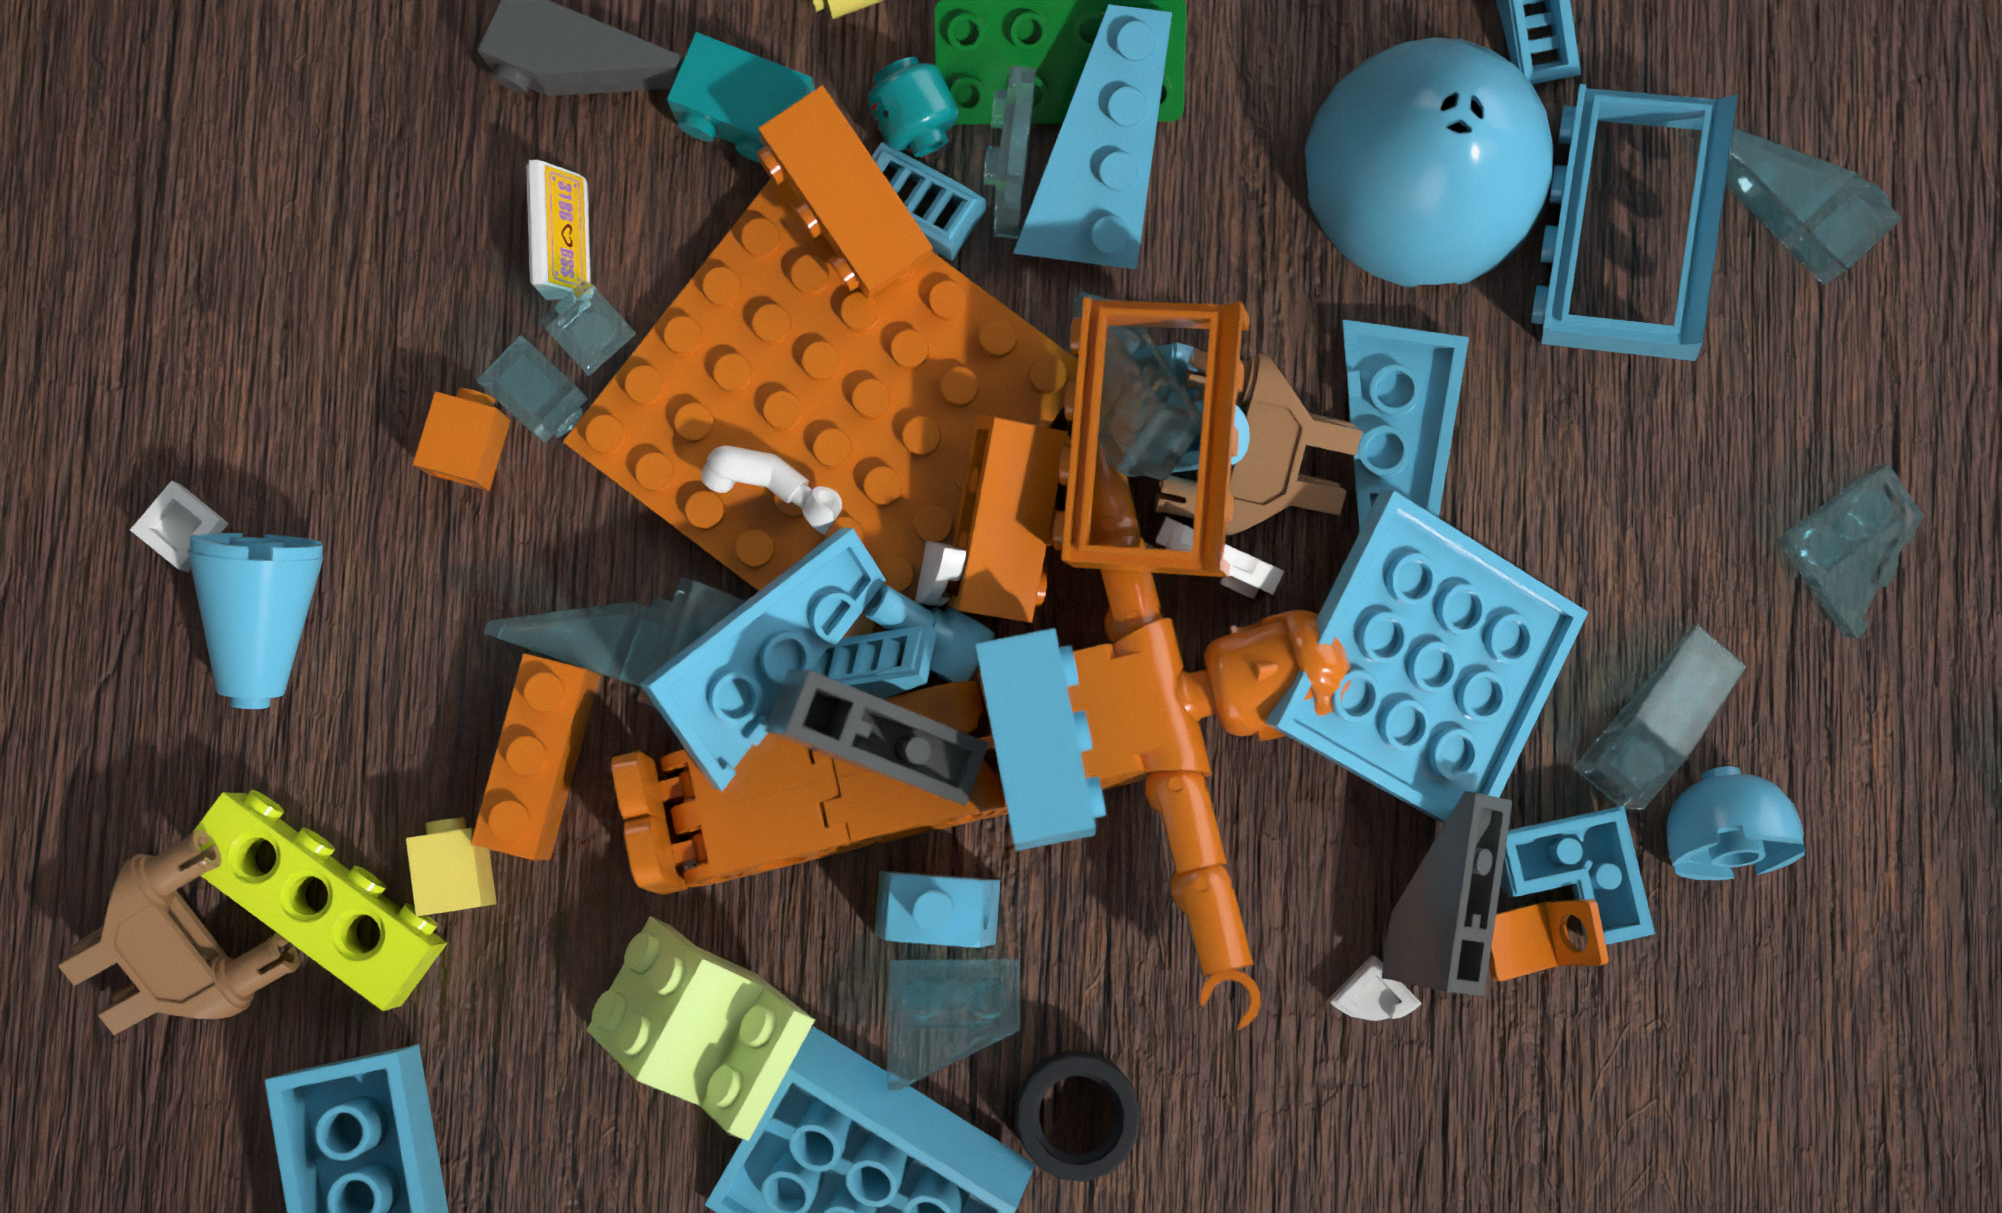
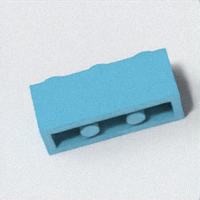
[975,629,1106,851]

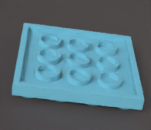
[1265,490,1588,825]

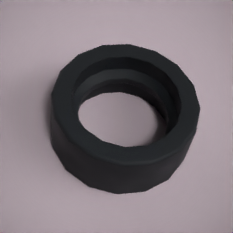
[1016,1050,1141,1182]

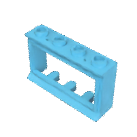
[1531,84,1738,361]

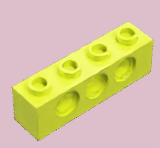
[192,790,448,1011]

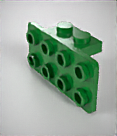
[934,0,1186,125]

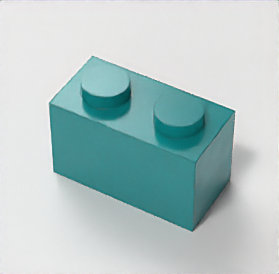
[667,32,815,163]

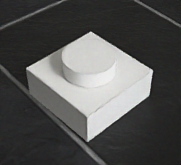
[130,481,229,572]

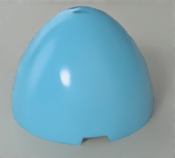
[1305,37,1553,287]

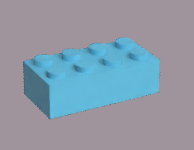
[265,1044,449,1213]

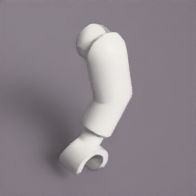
[701,445,842,534]

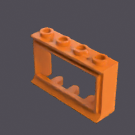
[1053,297,1249,577]

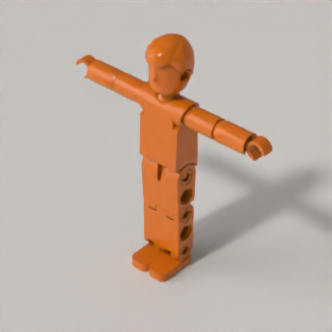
[611,404,1351,1030]

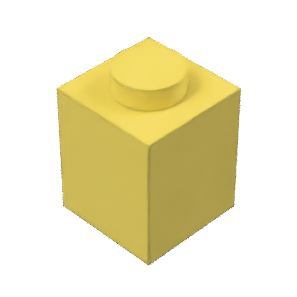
[406,817,497,916]

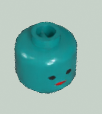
[867,57,959,157]

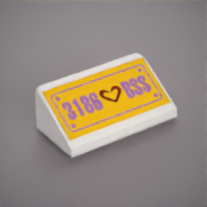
[526,160,591,300]

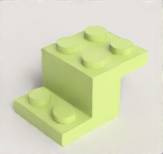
[586,916,814,1141]

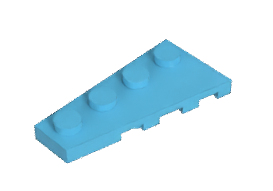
[1013,4,1172,269]
[1343,320,1469,533]
[640,527,886,791]

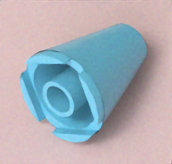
[187,533,324,709]

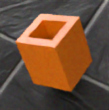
[413,388,511,491]

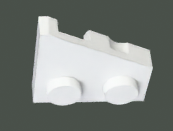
[1155,517,1284,599]

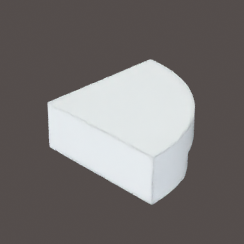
[915,540,967,607]
[1327,955,1422,1021]

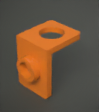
[1489,899,1609,981]

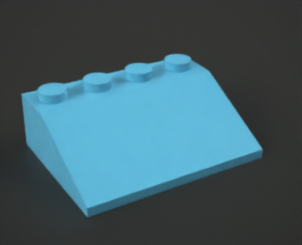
[705,1026,1036,1213]

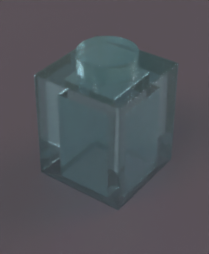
[538,280,637,376]
[476,335,588,443]

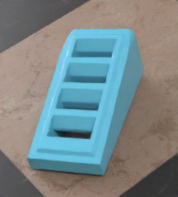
[1496,0,1581,84]
[872,142,986,261]
[811,624,937,700]

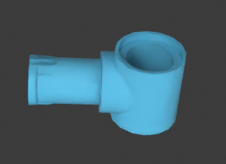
[865,584,996,683]

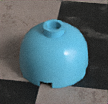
[1666,766,1805,880]

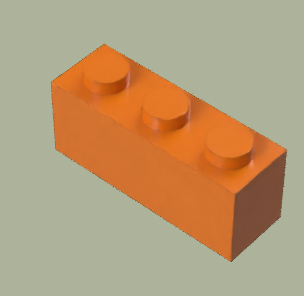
[756,85,933,299]
[944,415,1068,623]
[471,653,601,860]

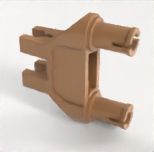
[1154,348,1362,536]
[58,830,300,1035]

